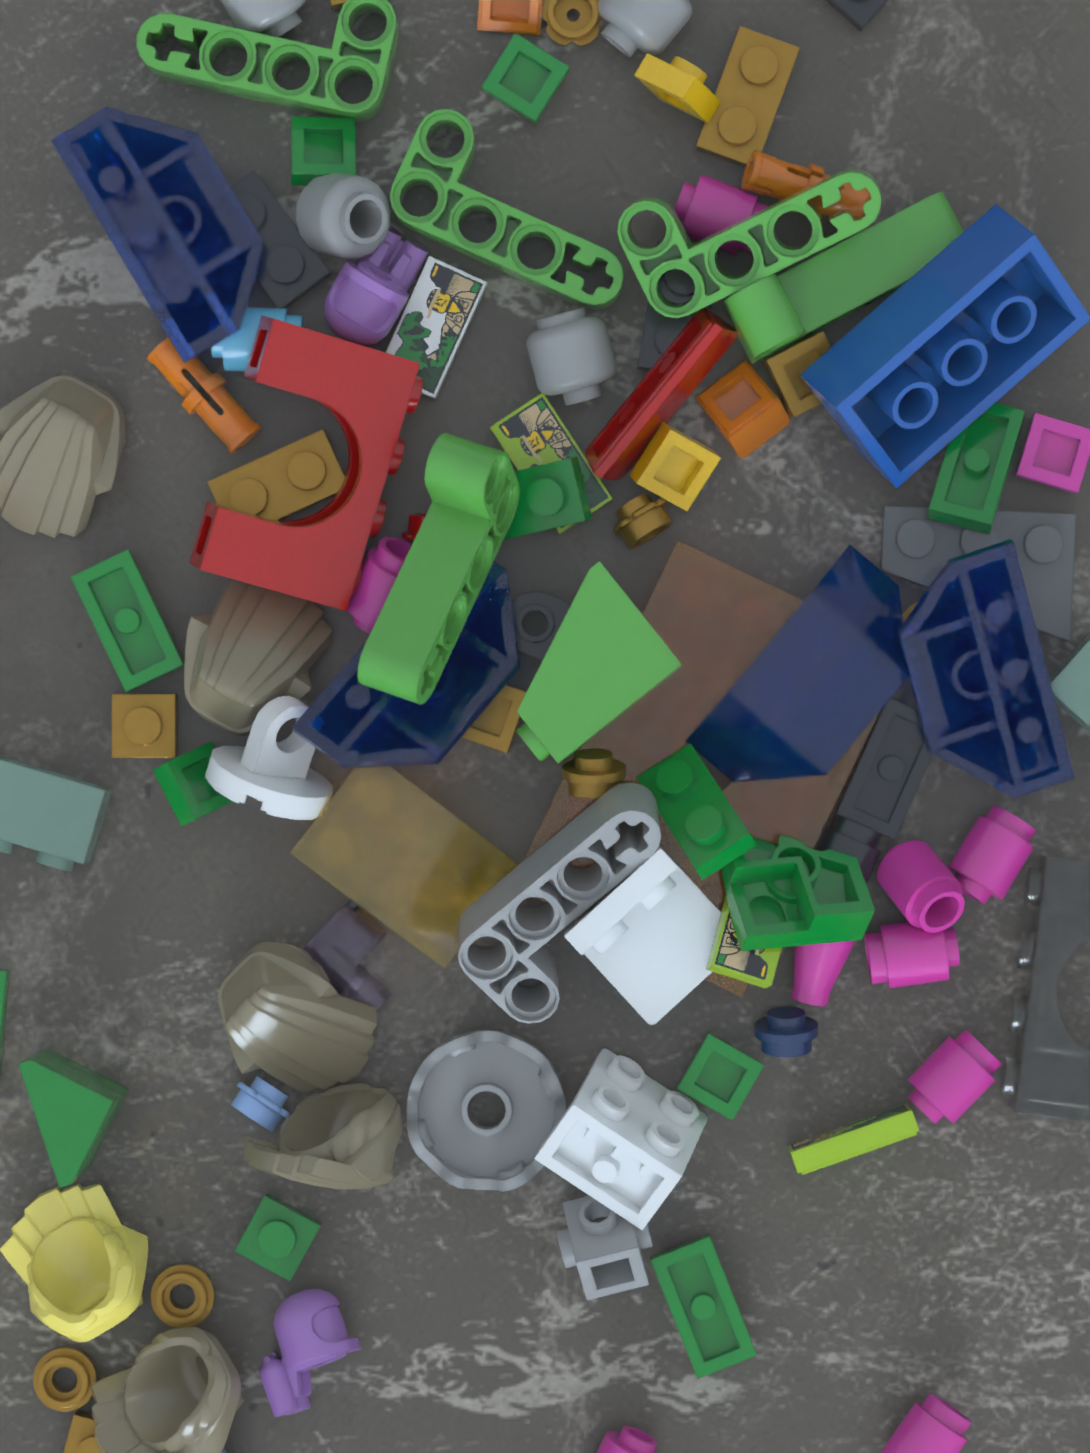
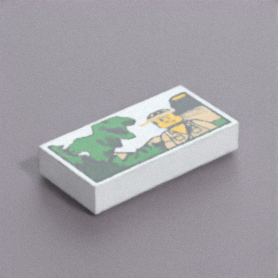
[385,256,488,400]

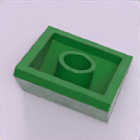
[18,1049,129,1188]

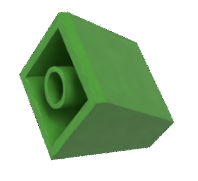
[516,561,682,763]

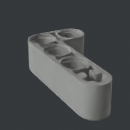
[457,782,661,1024]

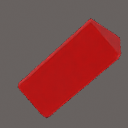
[585,307,738,481]

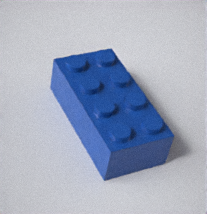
[800,204,1090,489]

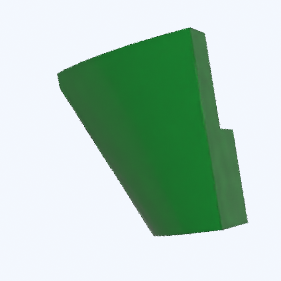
[721,834,875,951]

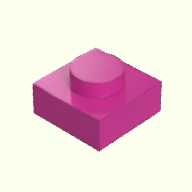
[1014,413,1090,494]

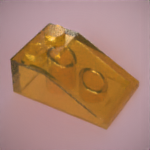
[290,750,518,969]

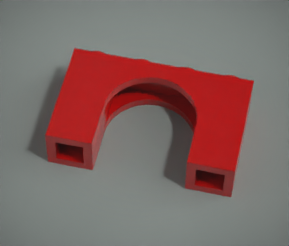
[189,315,423,611]

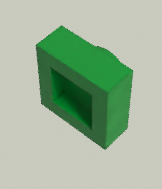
[481,33,570,125]
[290,116,356,186]
[153,741,233,827]
[676,1032,764,1121]
[235,1193,322,1282]

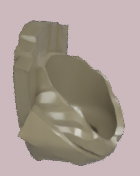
[0,374,126,538]
[184,579,333,736]
[218,941,377,1094]
[242,1083,403,1189]
[91,1327,244,1453]

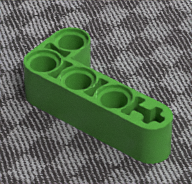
[136,0,399,122]
[390,109,624,311]
[617,168,882,318]
[722,191,964,364]
[357,433,520,705]

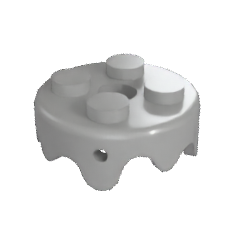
[407,1030,566,1192]

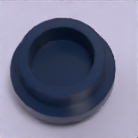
[754,1006,818,1057]

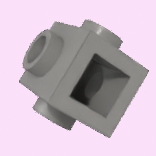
[556,1195,653,1300]

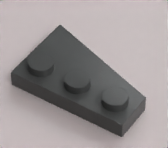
[880,506,1076,642]

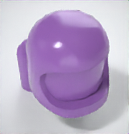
[324,226,430,346]
[259,1289,362,1417]

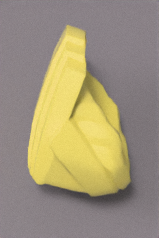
[0,1183,148,1342]

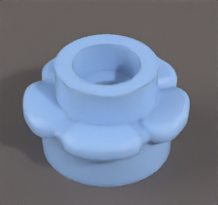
[231,1076,291,1132]

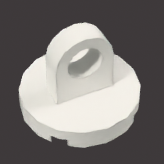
[205,696,333,820]

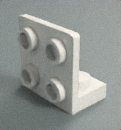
[564,845,721,1025]
[535,1048,708,1230]

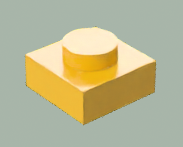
[634,53,721,123]
[629,422,721,511]

